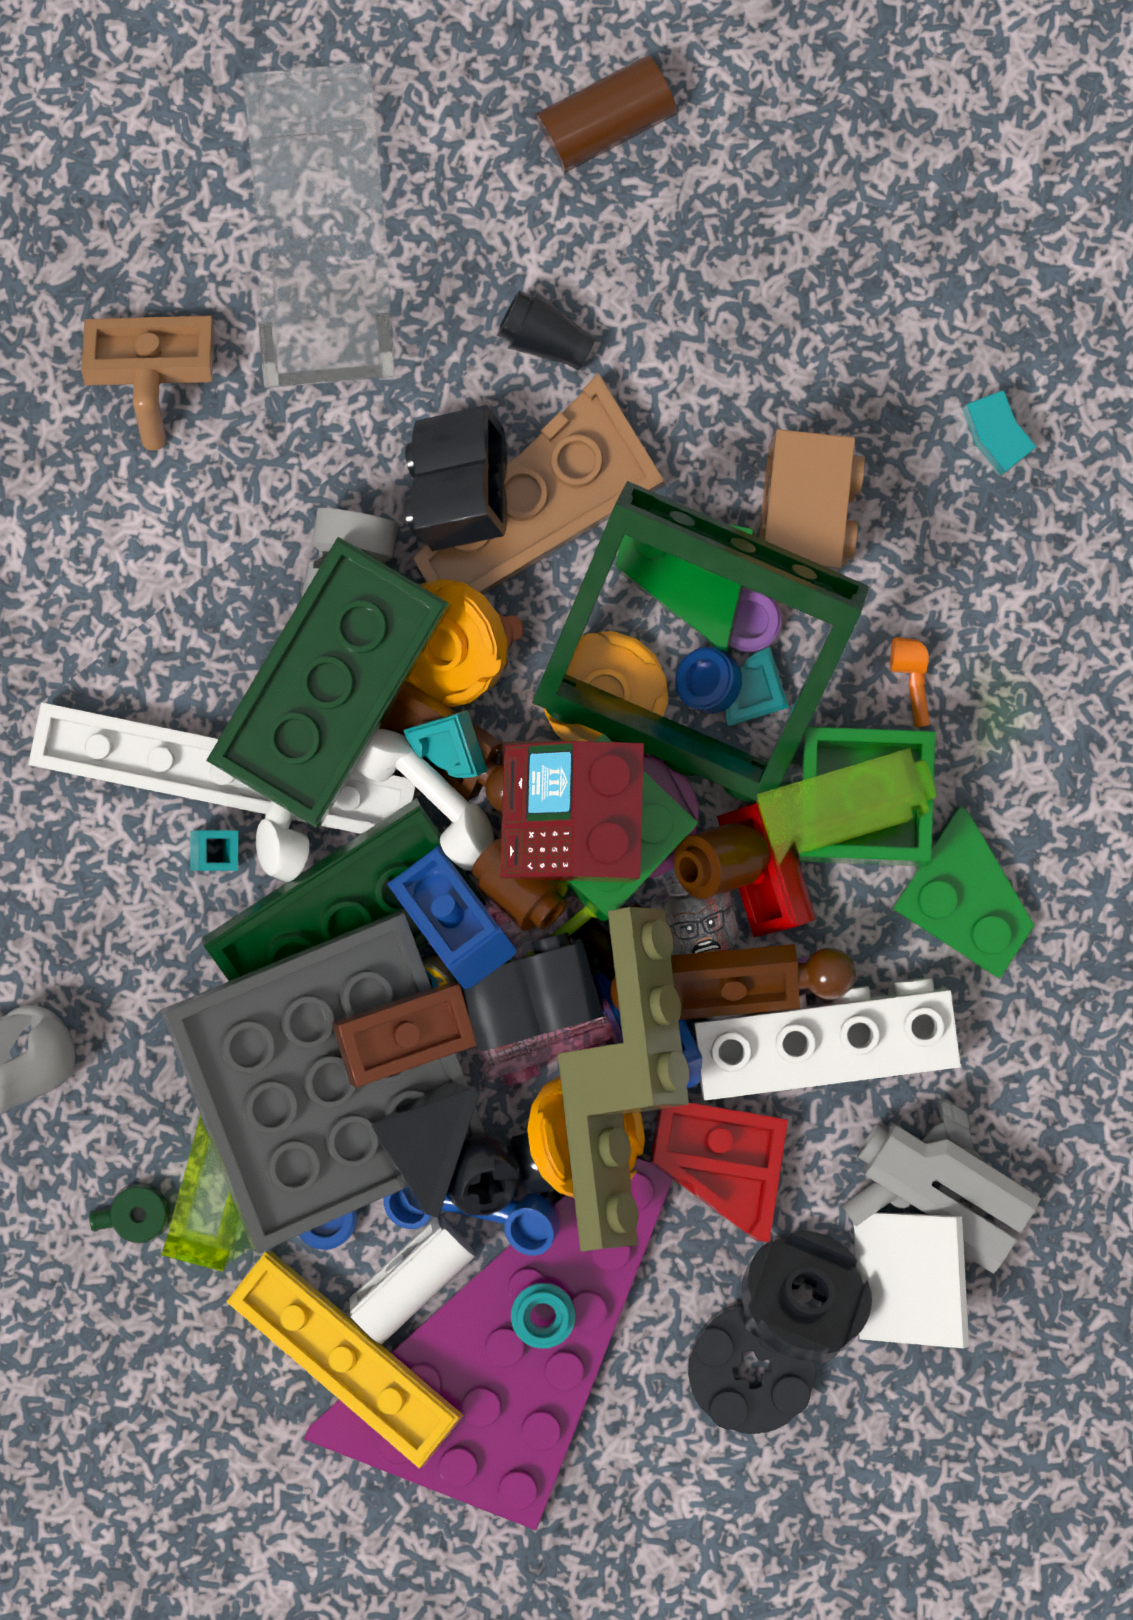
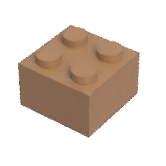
[759,429,865,572]

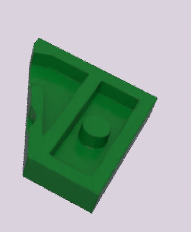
[615,524,755,653]
[891,806,1035,979]

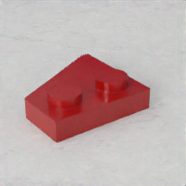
[649,1103,788,1242]

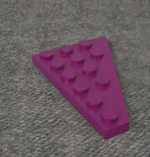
[304,1156,673,1531]

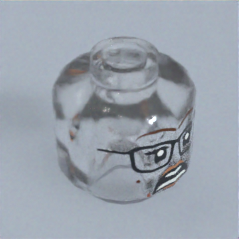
[650,874,739,955]

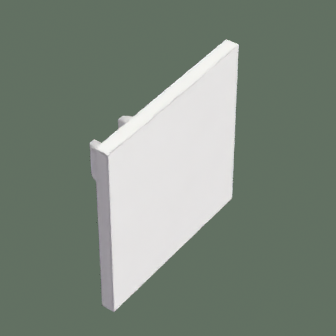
[853,1212,969,1348]

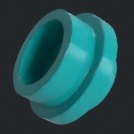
[511,1282,575,1349]

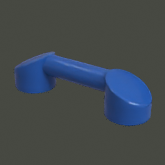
[384,1190,560,1256]

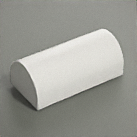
[349,1216,476,1344]

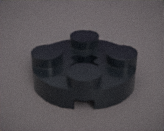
[741,1231,872,1363]
[687,1304,816,1434]

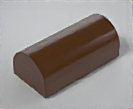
[535,54,677,173]

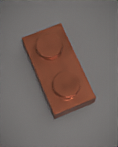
[332,982,477,1088]

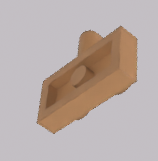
[81,316,215,450]

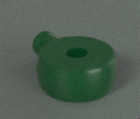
[89,1183,170,1244]

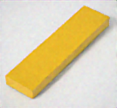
[226,1251,464,1468]

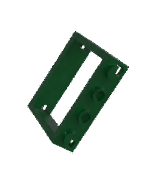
[532,481,869,807]

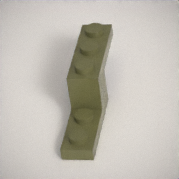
[558,907,689,1251]

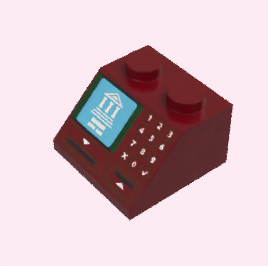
[500,741,644,883]

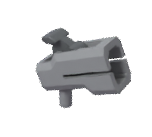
[841,1098,1041,1274]

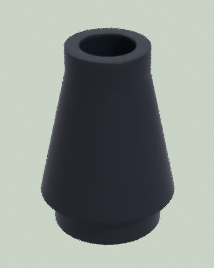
[497,290,596,371]

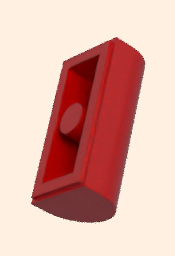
[716,797,817,937]

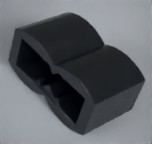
[404,404,507,552]
[460,932,606,1052]

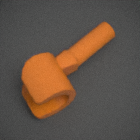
[890,637,930,727]

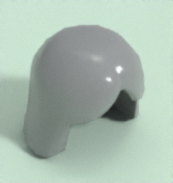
[0,1005,75,1114]

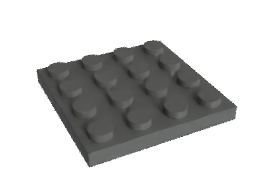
[160,911,486,1253]

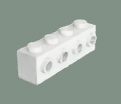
[692,978,961,1100]

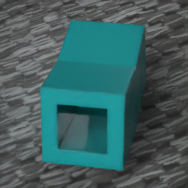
[962,390,1037,476]
[190,830,238,871]

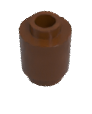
[674,822,769,899]
[472,837,568,931]

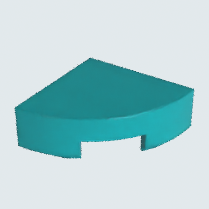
[724,647,789,727]
[403,710,487,778]

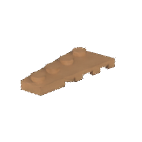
[413,373,664,594]

